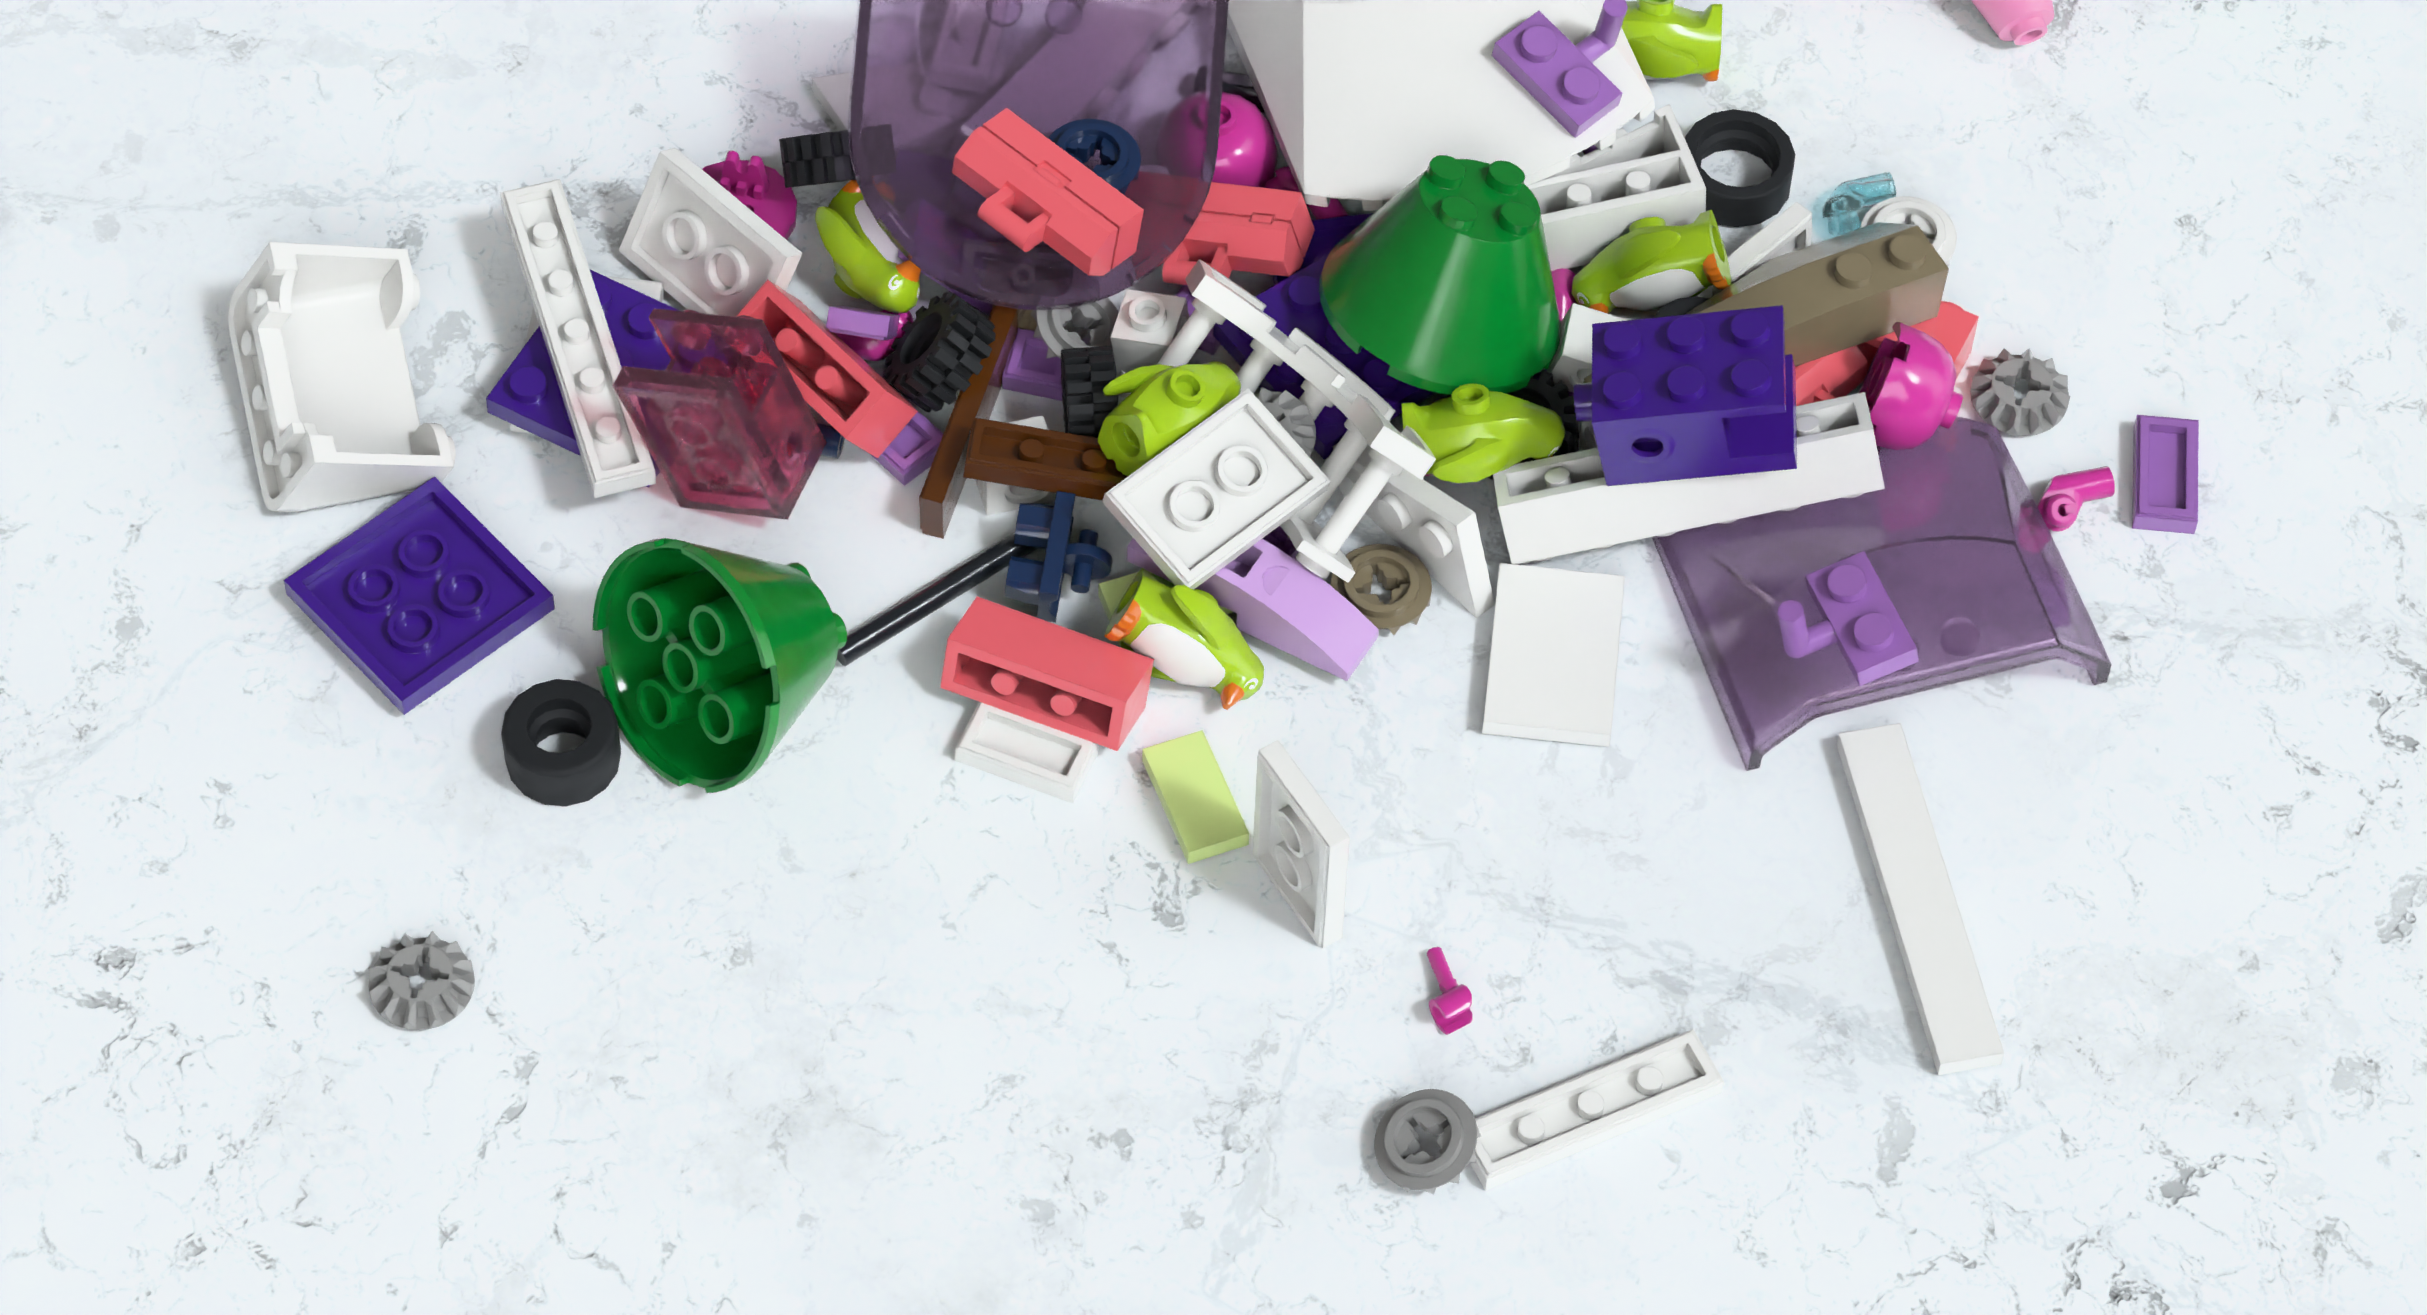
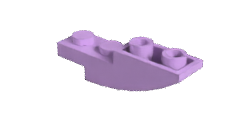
[1127,538,1379,681]

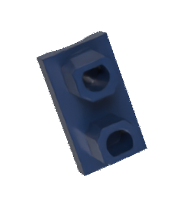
[1005,491,1113,623]

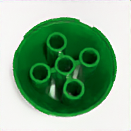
[1319,155,1561,395]
[592,538,847,793]

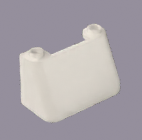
[228,242,456,512]

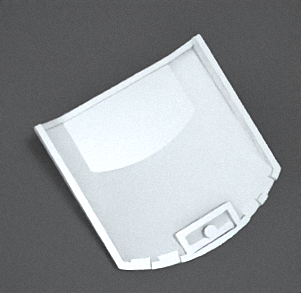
[1221,0,1655,211]

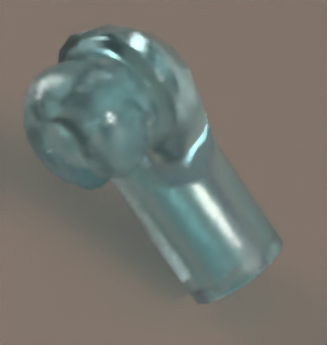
[1822,172,1896,237]

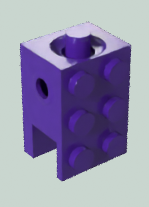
[1574,305,1797,486]

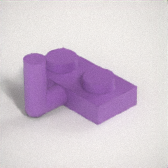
[1491,0,1628,138]
[1778,551,1919,687]

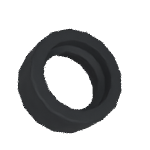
[1684,109,1796,228]

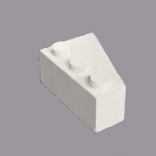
[1527,104,1706,272]

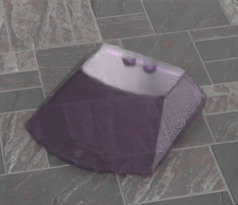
[1652,417,2112,771]

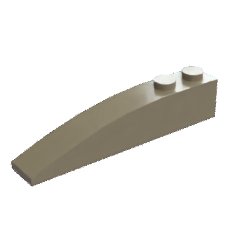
[1583,222,1949,383]

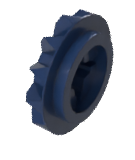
[1048,119,1141,195]

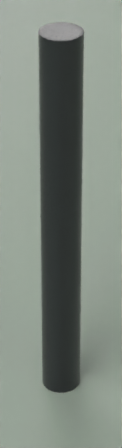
[837,532,1038,666]

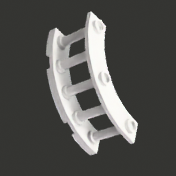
[1117,259,1436,582]

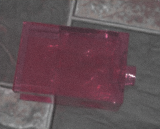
[612,308,827,520]

